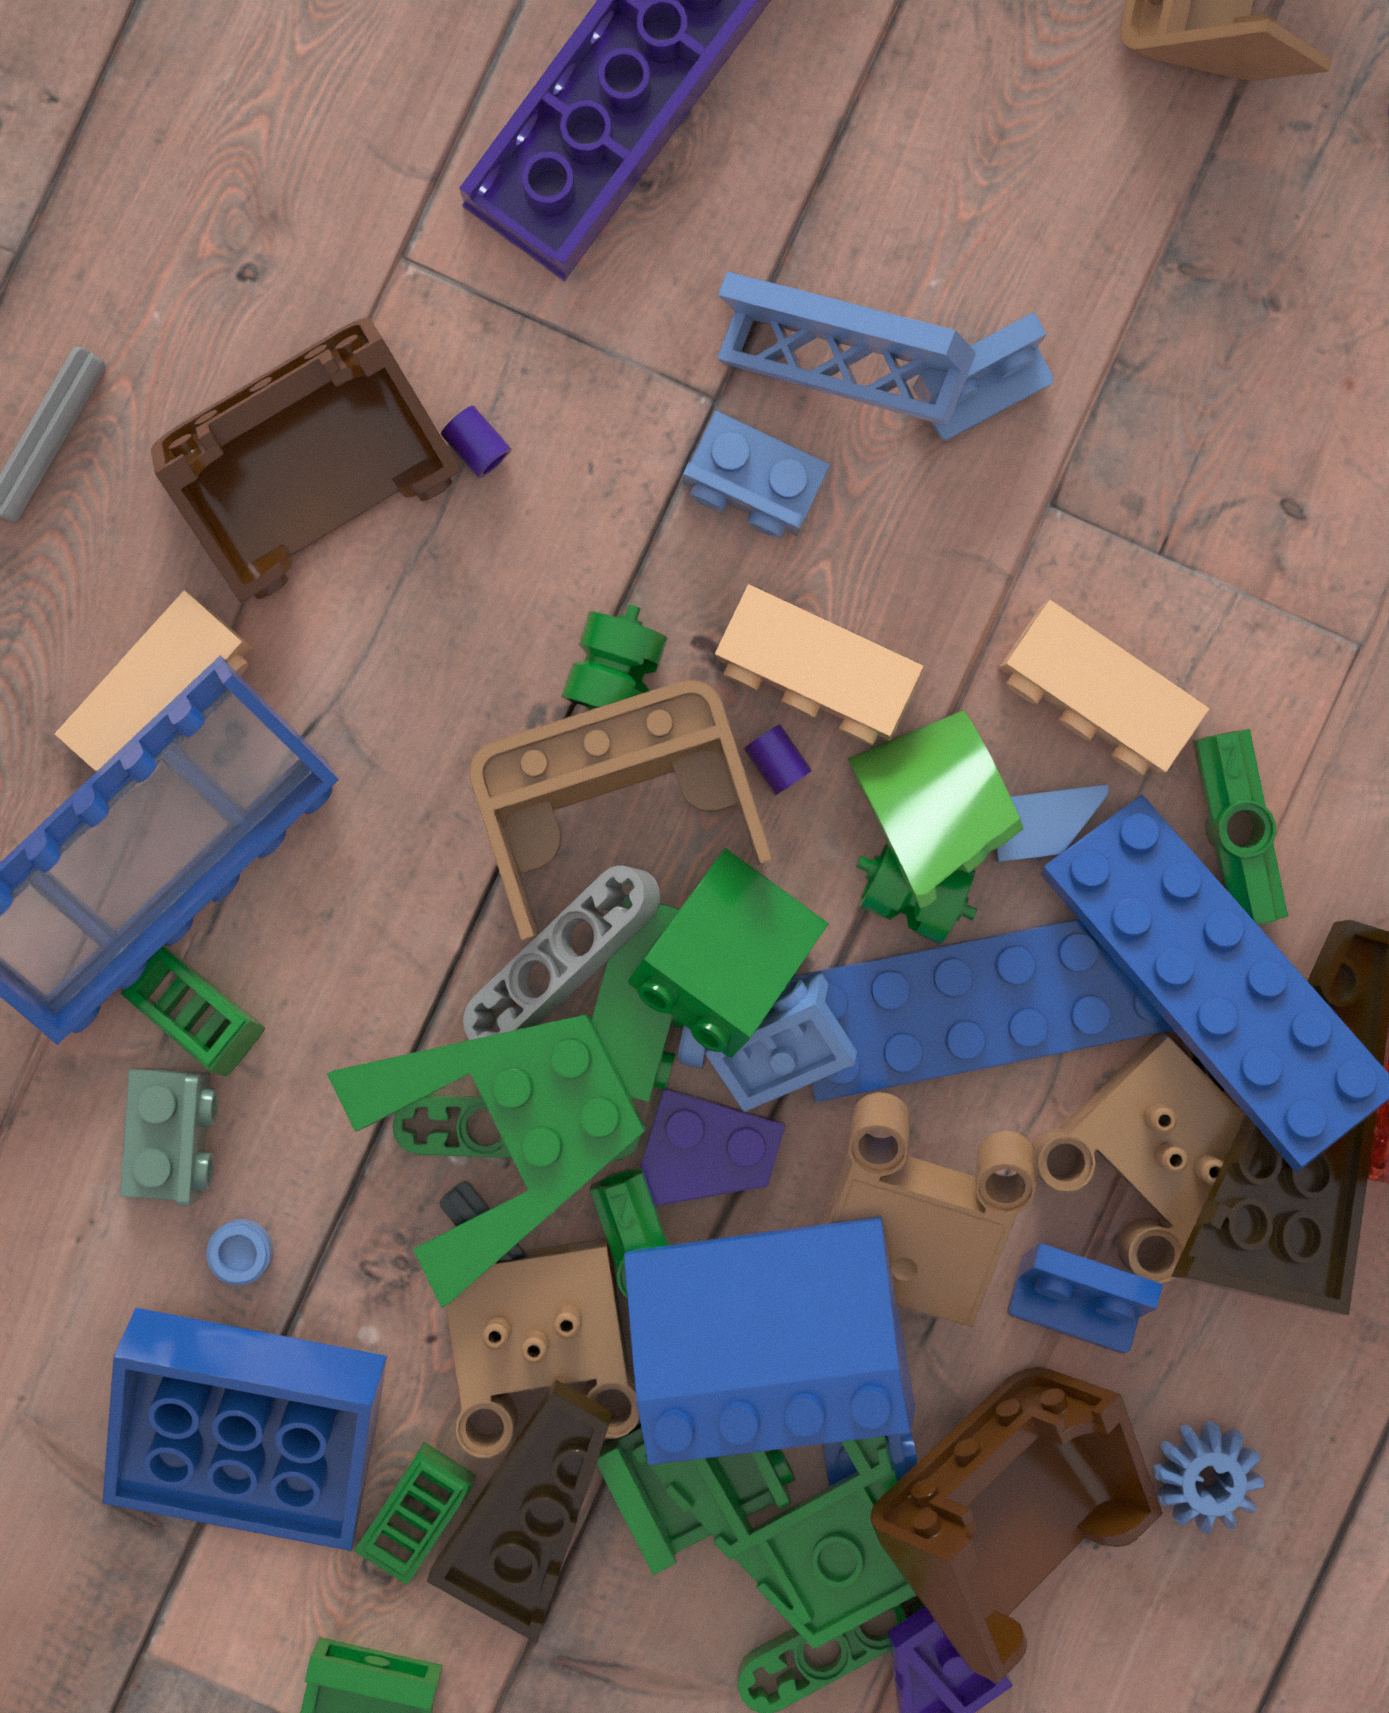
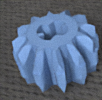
[1152,1420,1264,1534]

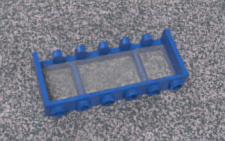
[0,655,339,1045]

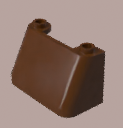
[151,318,461,603]
[870,1367,1163,1683]

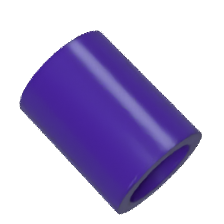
[440,405,512,478]
[743,724,812,796]

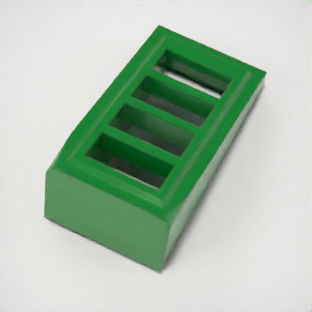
[120,945,265,1076]
[354,1441,477,1585]

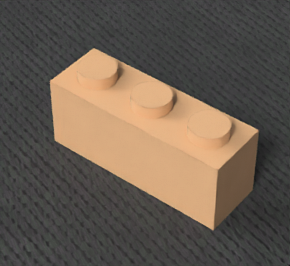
[715,584,924,745]
[55,590,253,786]
[999,600,1210,777]

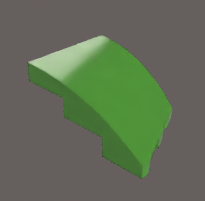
[848,710,1024,909]

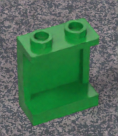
[628,848,829,1058]
[596,1423,796,1575]
[300,1637,442,1713]

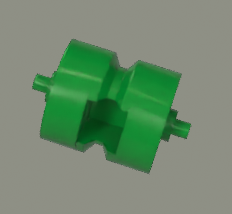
[561,605,668,711]
[856,842,978,944]

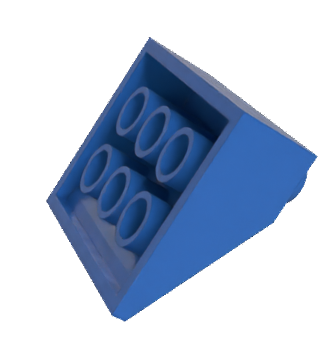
[624,1216,915,1465]
[102,1308,387,1551]

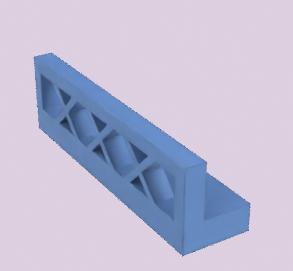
[717,271,976,426]

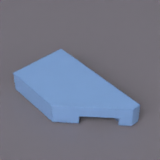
[995,784,1109,862]

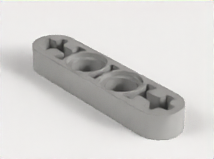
[463,865,660,1040]

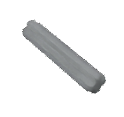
[0,346,106,522]

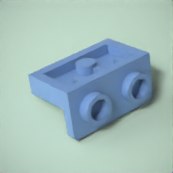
[913,312,1054,441]
[683,410,830,539]
[705,973,857,1112]

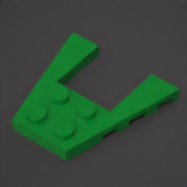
[327,1014,647,1308]
[630,1436,916,1649]

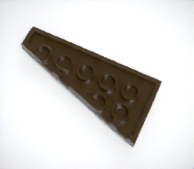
[1171,920,1389,1315]

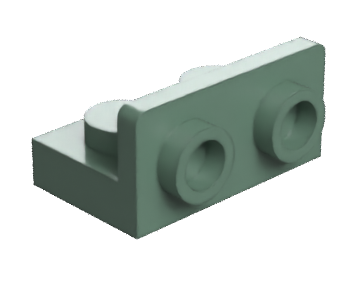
[120,1067,218,1206]

